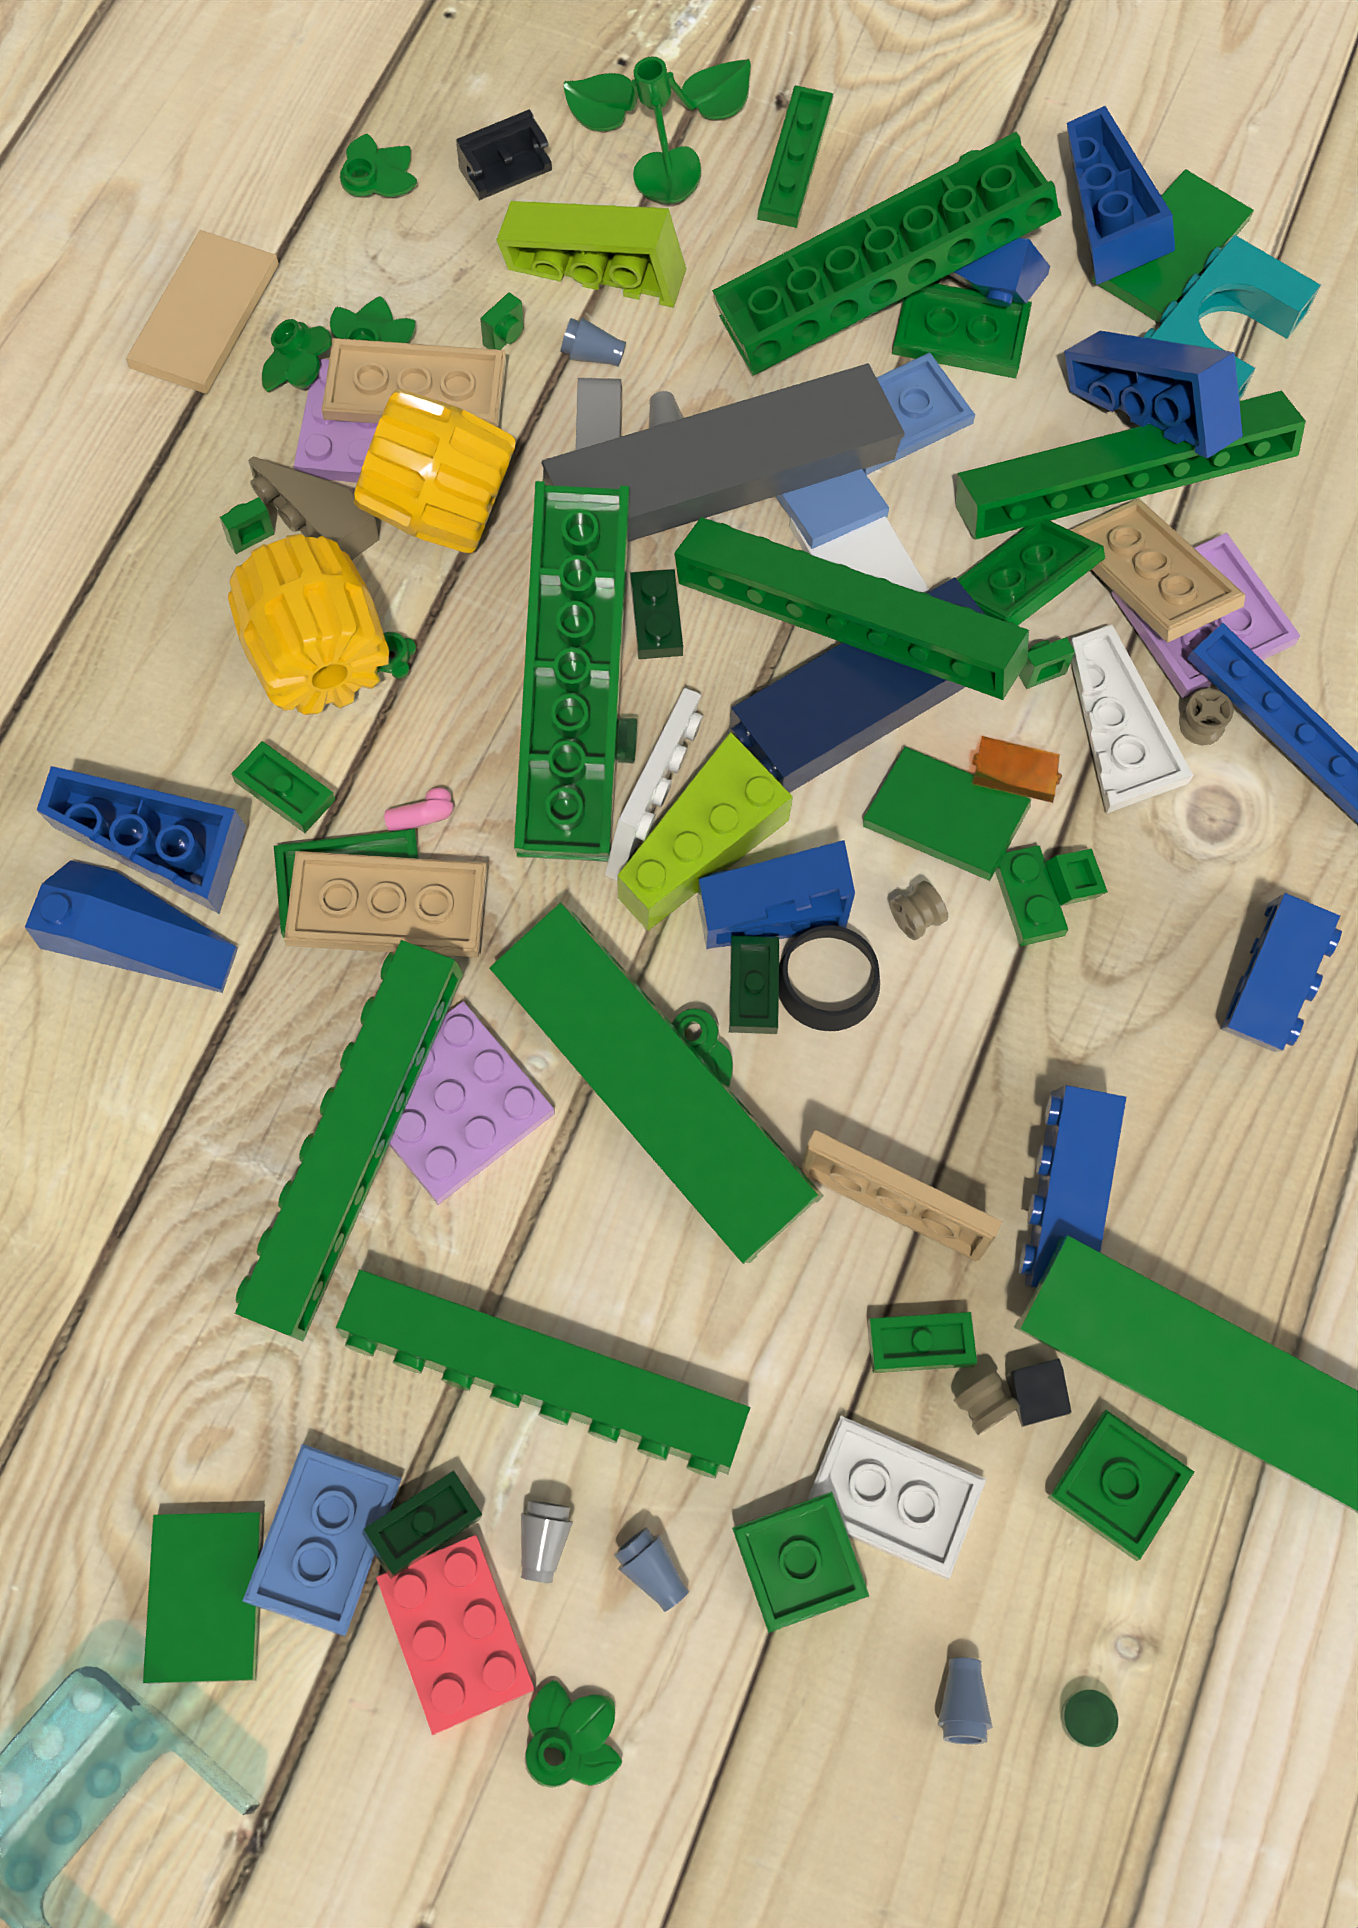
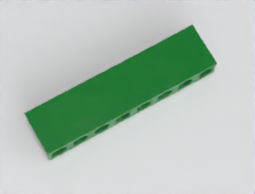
[712,131,1062,376]
[514,481,630,862]
[489,902,824,1264]
[1014,1235,1358,1513]

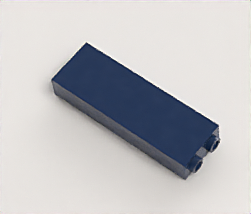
[728,577,985,793]

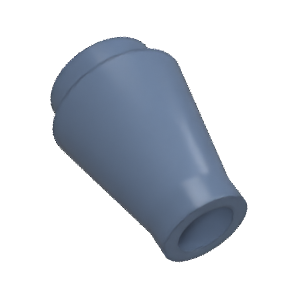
[560,317,626,367]
[614,1527,689,1612]
[938,1657,993,1745]

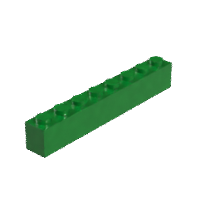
[956,390,1306,540]
[674,517,1029,700]
[234,940,464,1342]
[336,1269,751,1478]

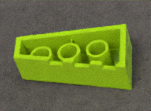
[496,201,687,308]
[617,732,793,931]

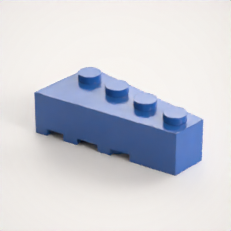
[1067,106,1175,285]
[1064,331,1243,459]
[37,766,246,914]
[1019,1085,1127,1287]

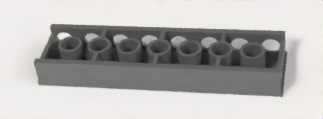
[542,363,905,542]

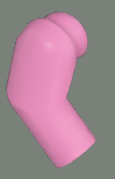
[384,788,454,831]

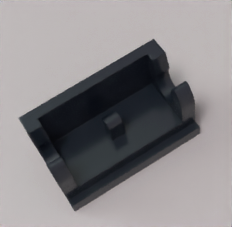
[456,109,552,200]

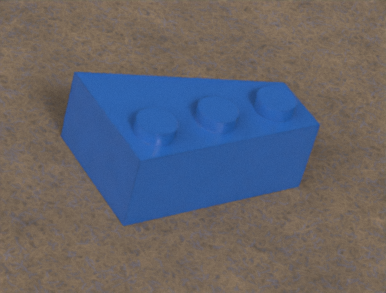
[697,840,855,949]
[1221,893,1342,1052]

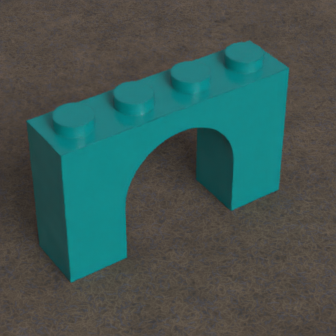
[1144,234,1321,400]

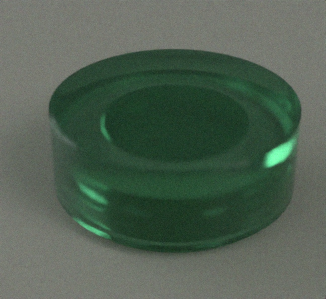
[616,717,637,764]
[1061,1690,1119,1747]

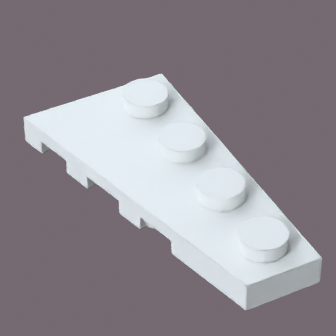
[1070,625,1193,814]
[605,688,703,880]

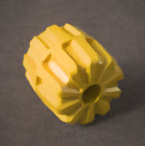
[354,389,516,553]
[228,534,389,715]

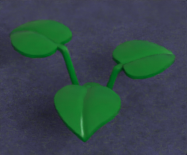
[564,57,751,204]

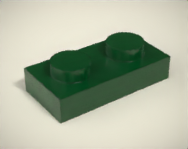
[630,569,683,659]
[729,936,779,1034]
[362,1470,483,1579]

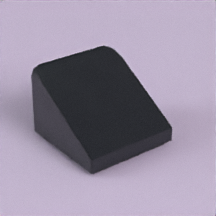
[1006,1358,1072,1427]

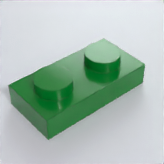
[231,741,335,833]
[995,845,1069,947]
[867,1312,977,1373]

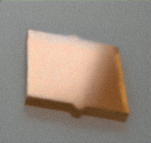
[972,736,1062,803]

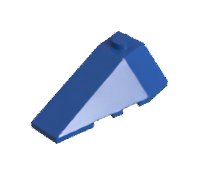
[948,238,1050,307]
[25,860,238,993]

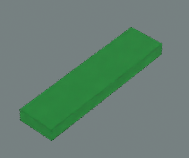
[757,85,834,228]

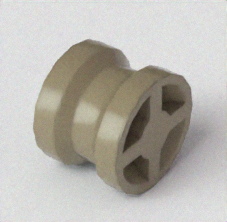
[1179,688,1234,746]
[889,881,948,940]
[954,1371,1021,1435]

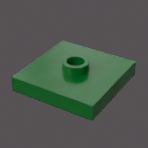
[1048,1410,1195,1561]
[732,1491,869,1633]

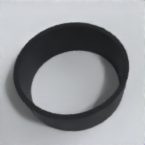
[779,925,880,1031]

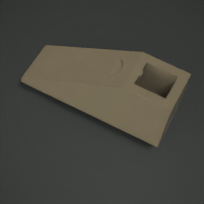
[248,456,379,560]

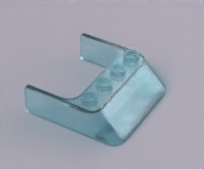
[0,1666,260,1928]

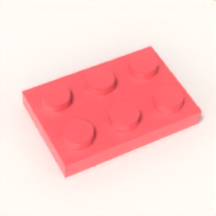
[376,1535,535,1735]

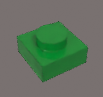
[480,292,524,350]
[219,497,275,554]
[1019,637,1075,689]
[1045,848,1108,906]

